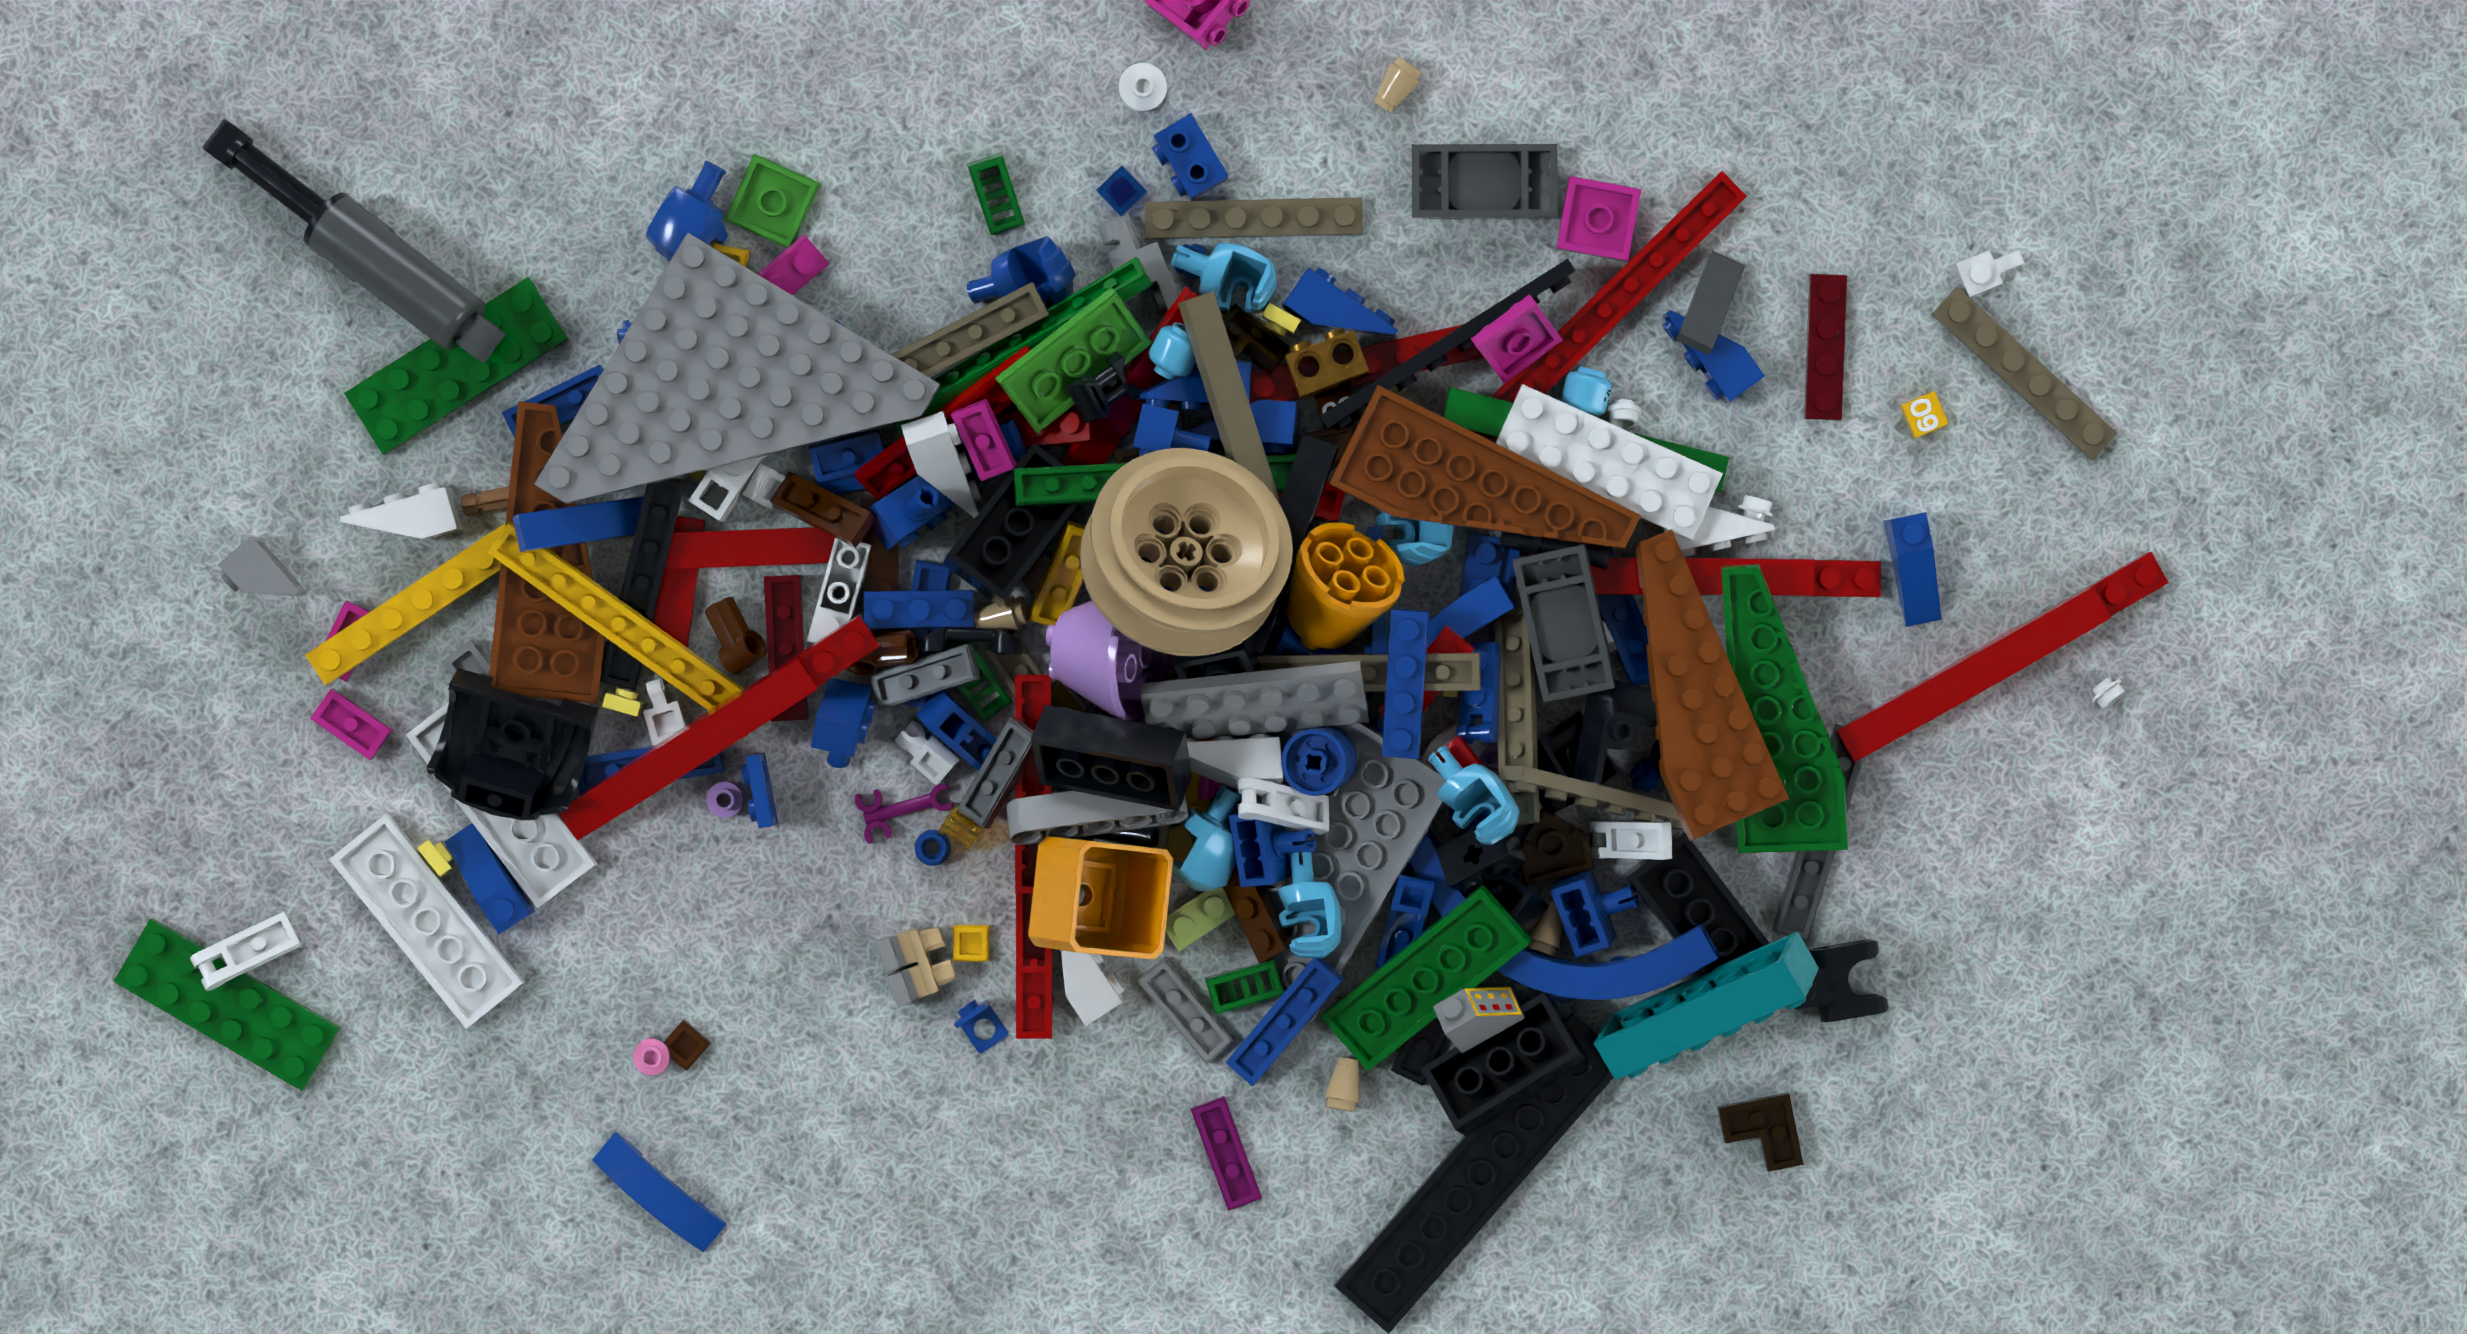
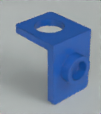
[954,1000,1008,1053]

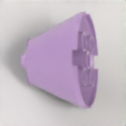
[1046,600,1174,724]

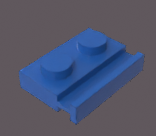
[808,428,885,495]
[1458,533,1520,598]
[741,753,778,828]

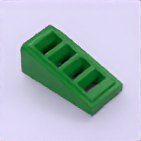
[967,153,1025,235]
[958,642,1013,722]
[1205,959,1284,1015]

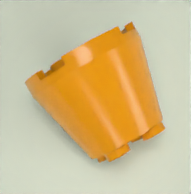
[1285,523,1405,650]

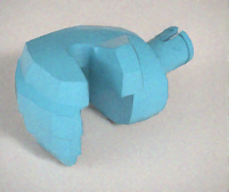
[1171,243,1277,314]
[1375,512,1453,566]
[1428,746,1520,845]
[1172,784,1242,891]
[1278,852,1342,958]

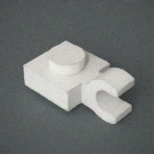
[1955,250,2024,297]
[643,678,687,745]
[895,721,960,785]

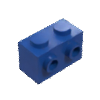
[1151,113,1228,201]

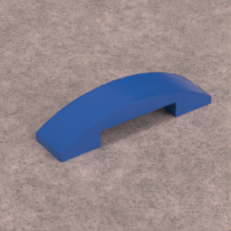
[1375,875,1435,971]
[592,1132,727,1252]

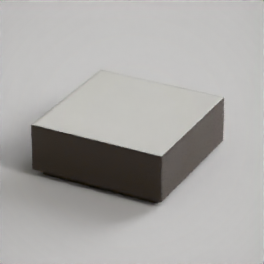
[1051,680,1086,712]

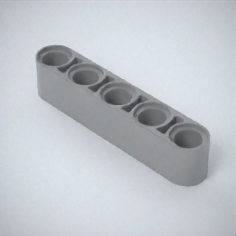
[1006,791,1188,845]

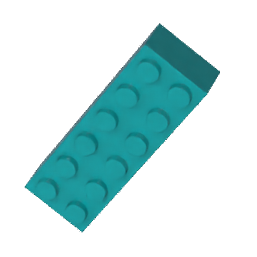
[1594,931,1819,1080]

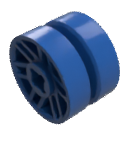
[1281,726,1357,796]

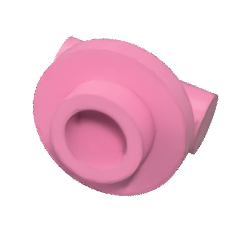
[633,1036,670,1075]

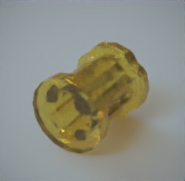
[938,805,983,851]

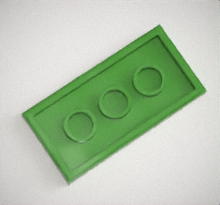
[995,287,1152,434]

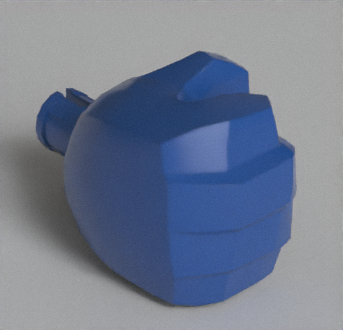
[646,160,728,262]
[967,236,1076,304]

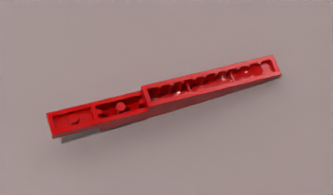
[1835,552,2169,762]
[1519,557,1881,597]
[558,614,880,841]
[1015,675,1053,1039]

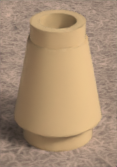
[1373,56,1423,113]
[974,595,1029,631]
[1526,901,1563,957]
[1324,1057,1360,1112]

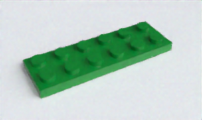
[344,277,569,455]
[1320,885,1531,1071]
[113,918,341,1091]

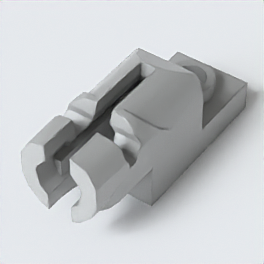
[1097,214,1178,312]

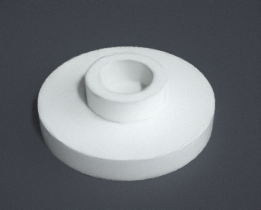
[1119,63,1167,112]

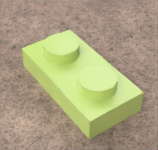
[1165,887,1235,951]

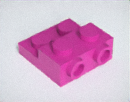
[1145,0,1250,51]

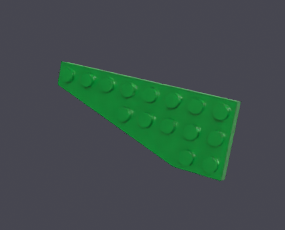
[1722,564,1849,853]

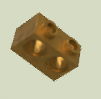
[1285,328,1369,400]

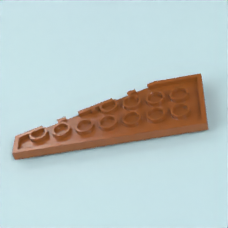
[1328,385,1641,549]
[489,401,605,704]
[1635,529,1789,841]

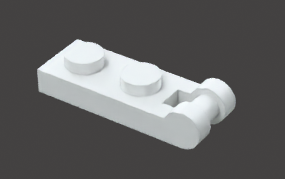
[1238,778,1329,835]
[1588,820,1672,860]
[190,912,300,991]

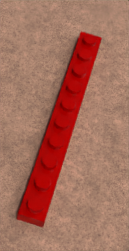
[1470,171,1747,443]

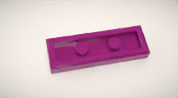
[1190,1096,1262,1211]

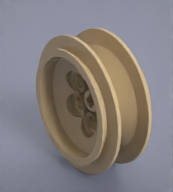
[1080,448,1293,656]

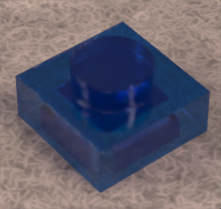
[1096,165,1147,217]

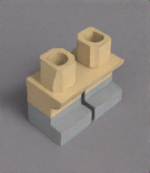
[875,927,957,1007]

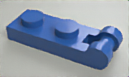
[1456,642,1500,744]

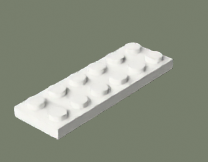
[1496,384,1723,540]
[406,702,598,908]
[329,813,525,1029]

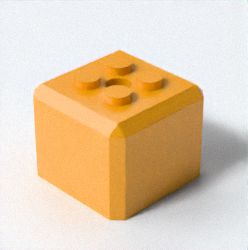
[1028,836,1173,960]

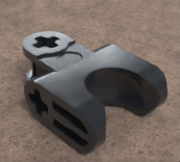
[1794,939,1889,1022]

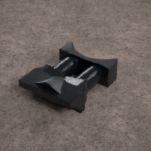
[1065,351,1143,423]

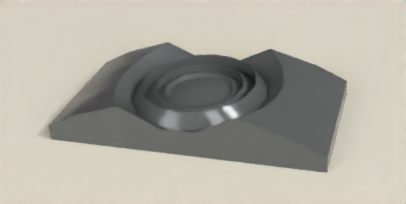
[1412,144,1558,219]
[1512,544,1616,703]

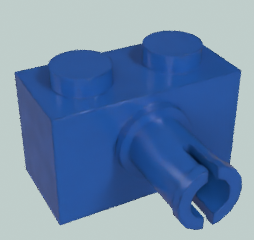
[1133,403,1211,457]
[868,476,954,551]
[811,678,876,768]
[1228,812,1316,887]
[1550,869,1639,958]

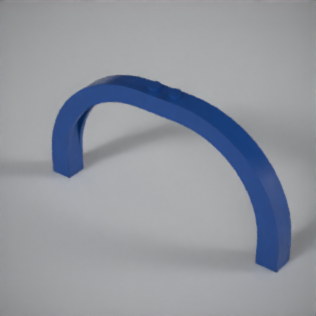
[1376,576,1720,1000]

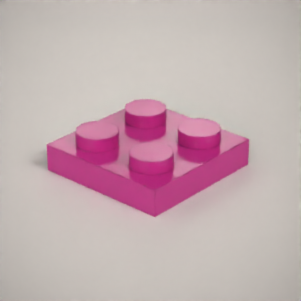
[1556,176,1641,262]
[1471,294,1563,384]

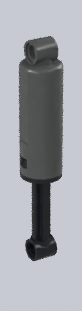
[202,119,506,363]

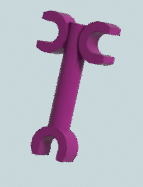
[855,783,954,844]

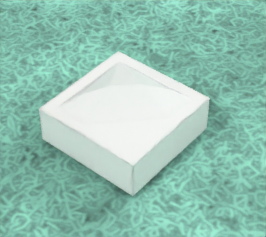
[743,463,786,509]

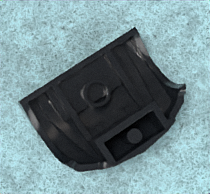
[427,668,599,820]

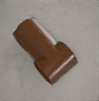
[705,596,767,675]
[846,629,919,675]

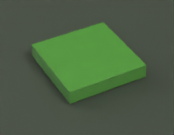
[724,154,821,248]

